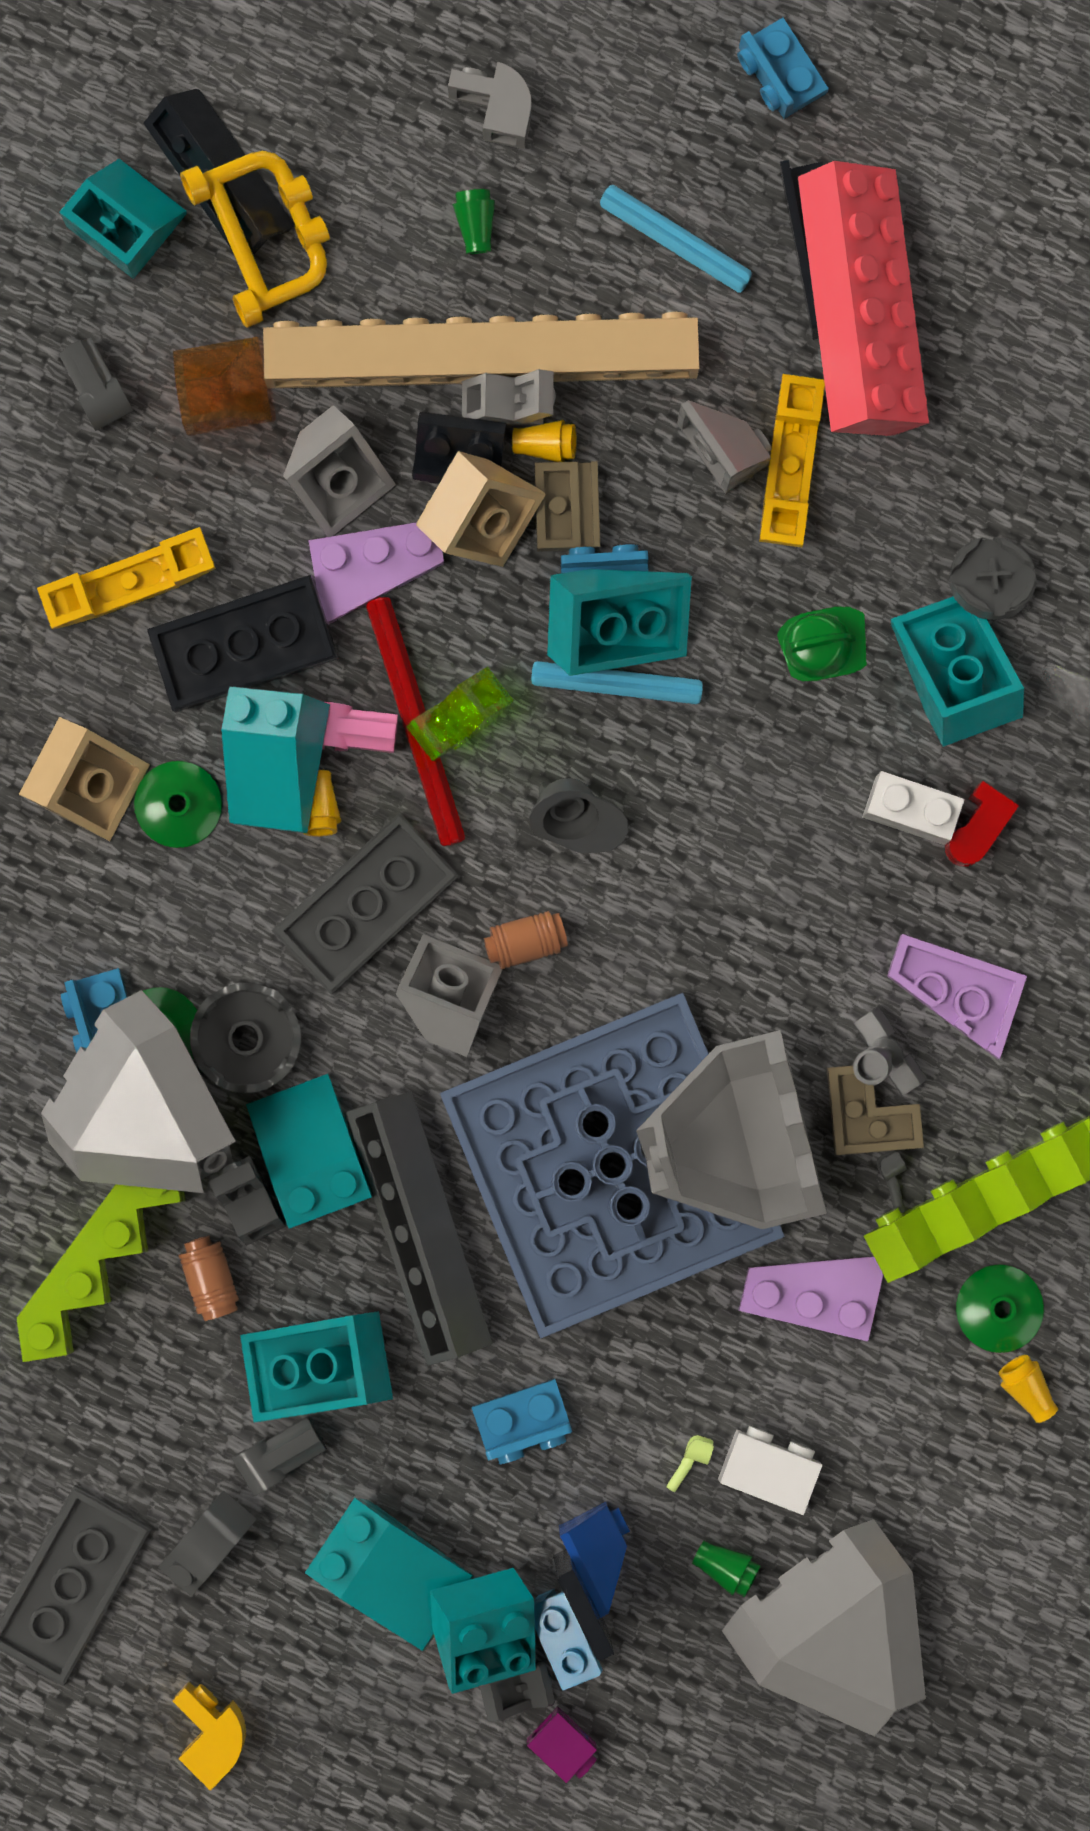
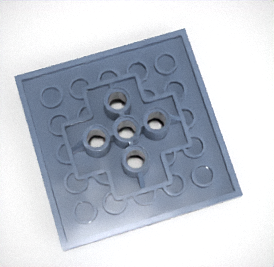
[440,993,785,1339]

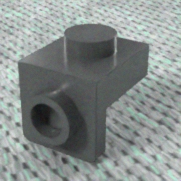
[480,1661,555,1722]

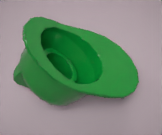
[777,607,867,681]

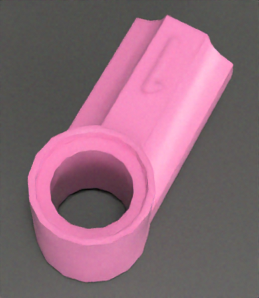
[322,702,398,753]

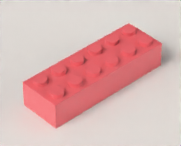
[798,161,929,436]

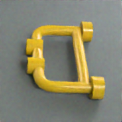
[180,151,330,328]

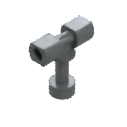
[853,1006,928,1096]

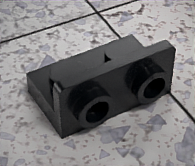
[412,412,506,484]

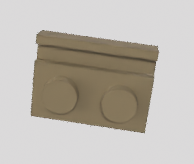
[534,461,600,552]

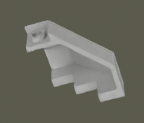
[41,990,236,1193]
[636,1030,827,1229]
[722,1519,926,1737]

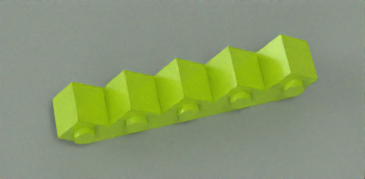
[864,1116,1090,1283]
[17,1184,185,1362]

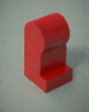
[945,781,1019,867]

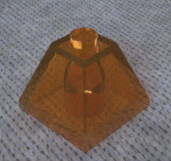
[173,337,273,436]

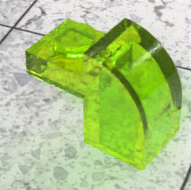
[407,666,514,761]

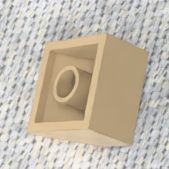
[416,451,546,567]
[19,717,150,841]

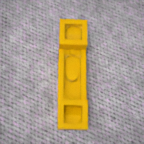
[759,374,825,548]
[37,527,216,630]

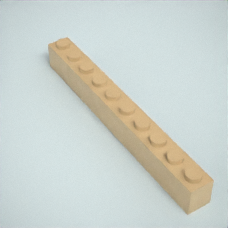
[263,312,699,388]

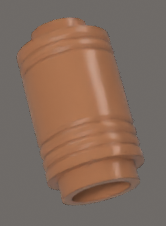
[484,911,568,969]
[178,1235,239,1321]

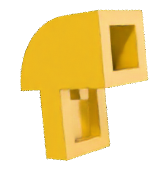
[173,1682,246,1791]

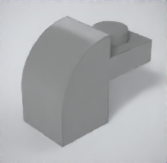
[448,62,531,149]
[462,369,556,428]

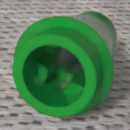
[452,189,495,255]
[692,1540,761,1597]

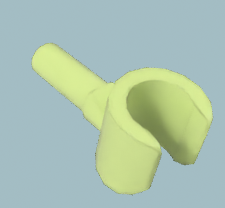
[666,1435,714,1492]

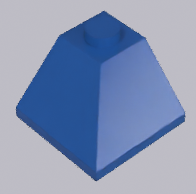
[559,1502,630,1617]

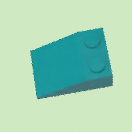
[547,569,692,676]
[891,596,1024,747]
[221,687,330,833]
[246,1074,373,1229]
[240,1311,393,1423]
[305,1498,474,1651]

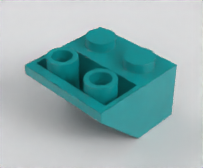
[59,159,187,279]
[430,1568,536,1694]

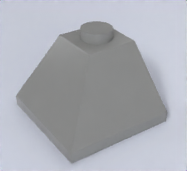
[677,400,772,494]
[283,405,396,537]
[396,934,503,1057]

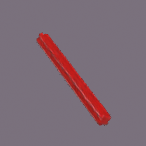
[366,597,465,846]

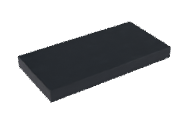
[147,575,339,713]
[554,1549,614,1661]

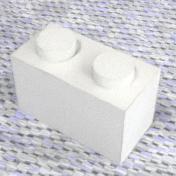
[862,771,965,845]
[718,1426,822,1515]

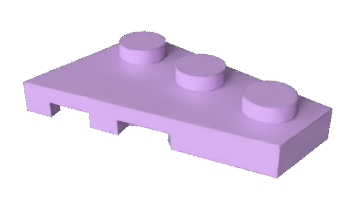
[309,522,444,625]
[887,934,1027,1060]
[739,1256,883,1341]

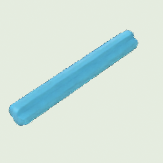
[600,185,752,293]
[531,661,703,704]

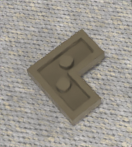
[827,1066,924,1155]

